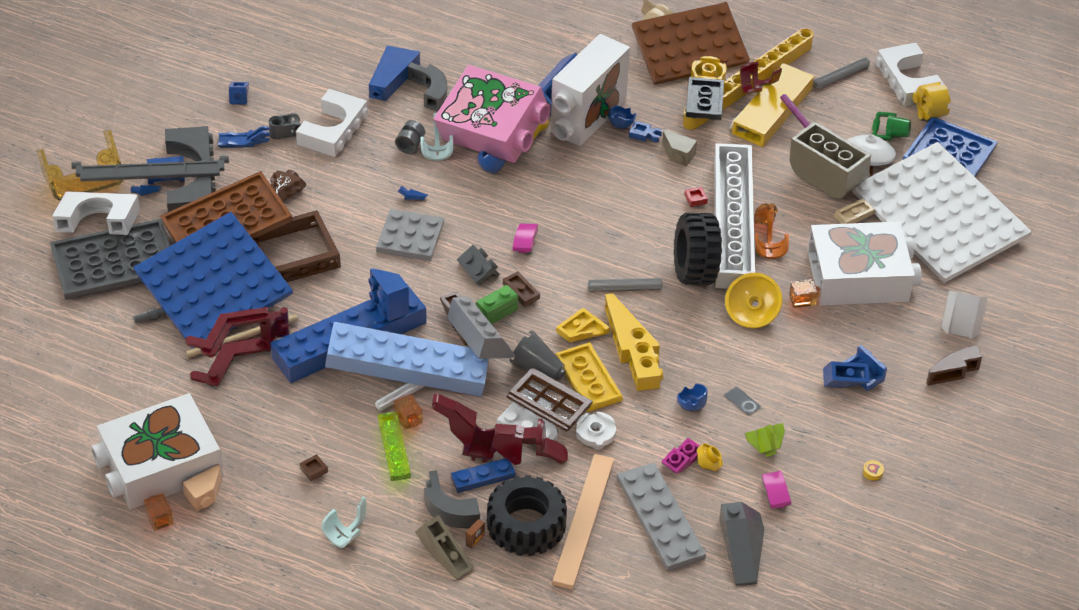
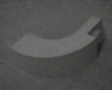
[408,62,447,112]
[424,470,480,528]

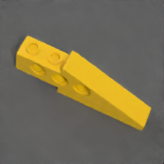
[604,293,663,391]

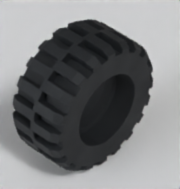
[673,213,722,285]
[487,475,567,556]

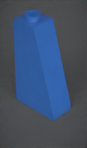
[369,45,420,101]

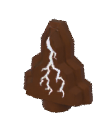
[270,170,306,202]

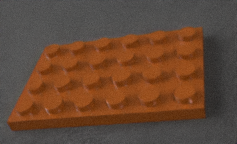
[631,2,750,85]
[160,171,293,243]

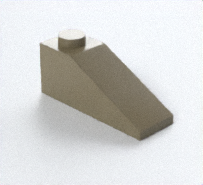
[415,515,474,580]

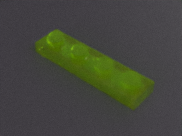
[377,412,411,481]

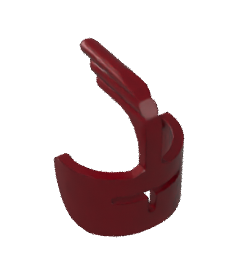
[740,61,782,93]

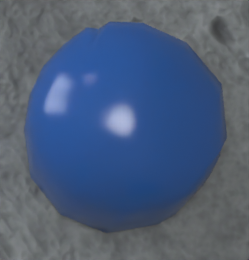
[608,105,636,129]
[477,151,506,173]
[677,383,708,411]

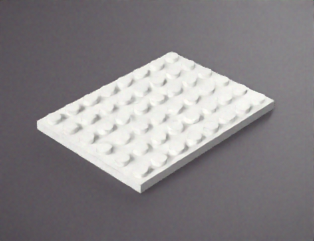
[852,142,1032,283]

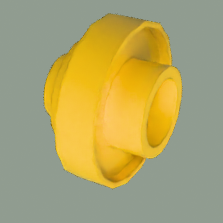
[697,443,723,471]

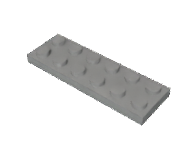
[617,462,706,571]

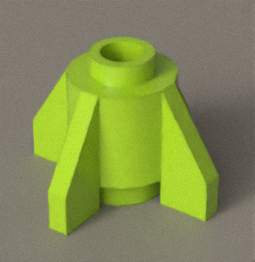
[745,423,785,457]

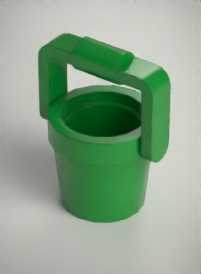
[872,112,911,141]

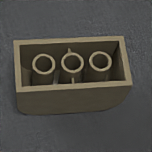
[789,121,871,199]

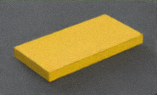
[555,342,623,412]

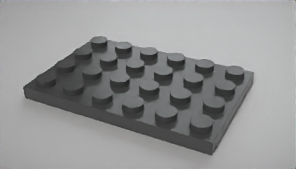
[50,219,170,299]

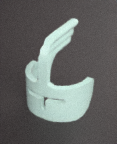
[420,113,453,161]
[321,496,367,548]

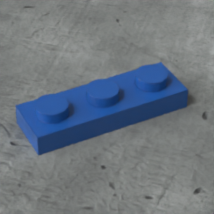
[451,458,516,493]

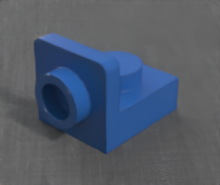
[229,82,249,104]

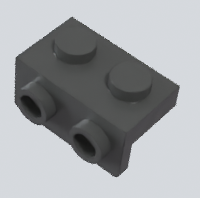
[457,245,500,286]

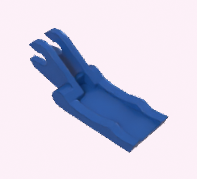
[218,126,271,148]

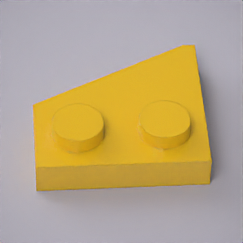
[556,308,610,342]

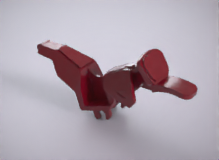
[432,393,568,465]

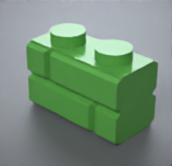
[476,285,518,324]

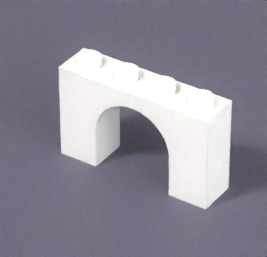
[875,43,944,107]
[296,89,369,157]
[52,192,140,235]

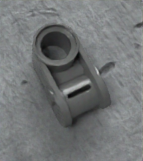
[268,113,301,140]

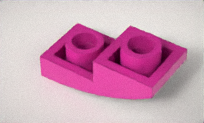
[512,223,538,253]
[661,438,700,474]
[762,471,792,509]

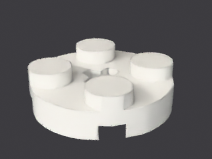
[576,412,616,450]

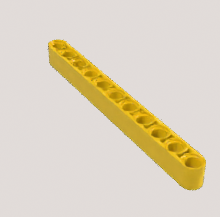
[683,28,814,130]

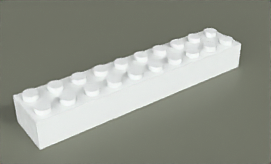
[714,143,755,289]

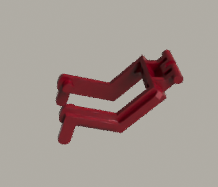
[185,307,290,386]

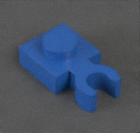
[629,121,662,143]

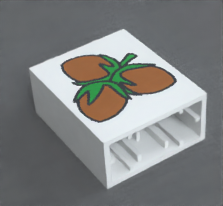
[551,34,630,146]
[807,222,921,306]
[91,393,223,510]

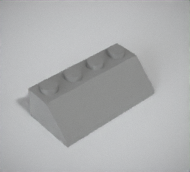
[447,296,515,359]

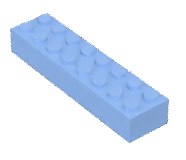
[325,322,489,397]

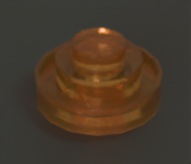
[753,203,778,225]

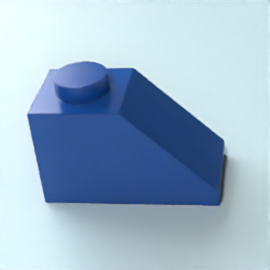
[823,361,870,388]

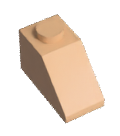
[183,464,222,511]

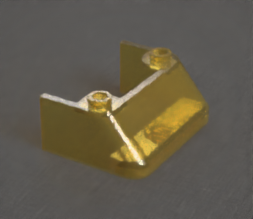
[36,130,124,201]

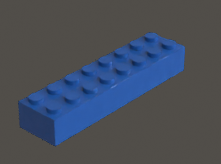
[271,284,427,383]

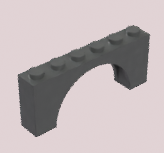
[165,126,216,212]

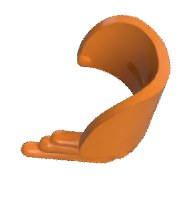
[755,209,789,259]

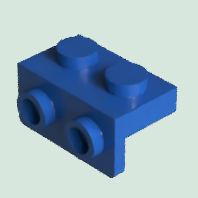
[843,345,887,391]

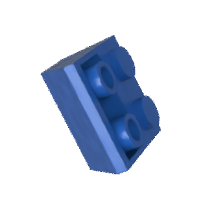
[368,268,409,322]

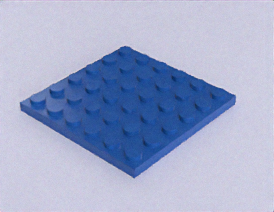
[133,212,293,349]

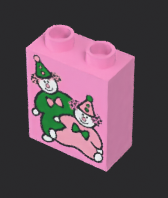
[433,65,550,163]

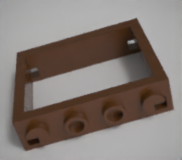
[253,210,341,282]

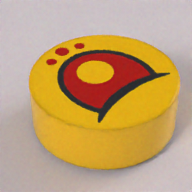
[863,460,884,481]

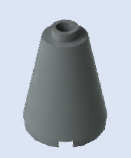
[510,330,566,380]

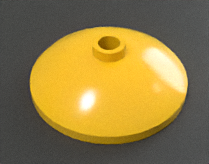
[725,272,783,329]

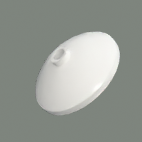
[847,135,896,166]

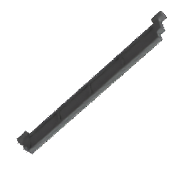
[71,155,229,181]

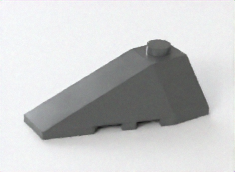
[719,502,764,586]

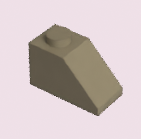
[662,129,697,167]

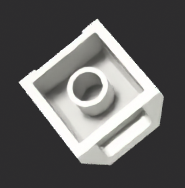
[941,290,988,339]

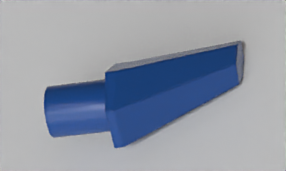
[131,185,161,196]
[398,186,428,200]

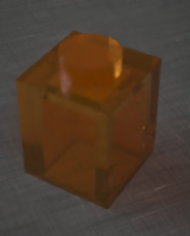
[789,279,820,308]
[394,394,423,430]
[144,493,174,531]

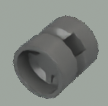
[395,120,426,154]

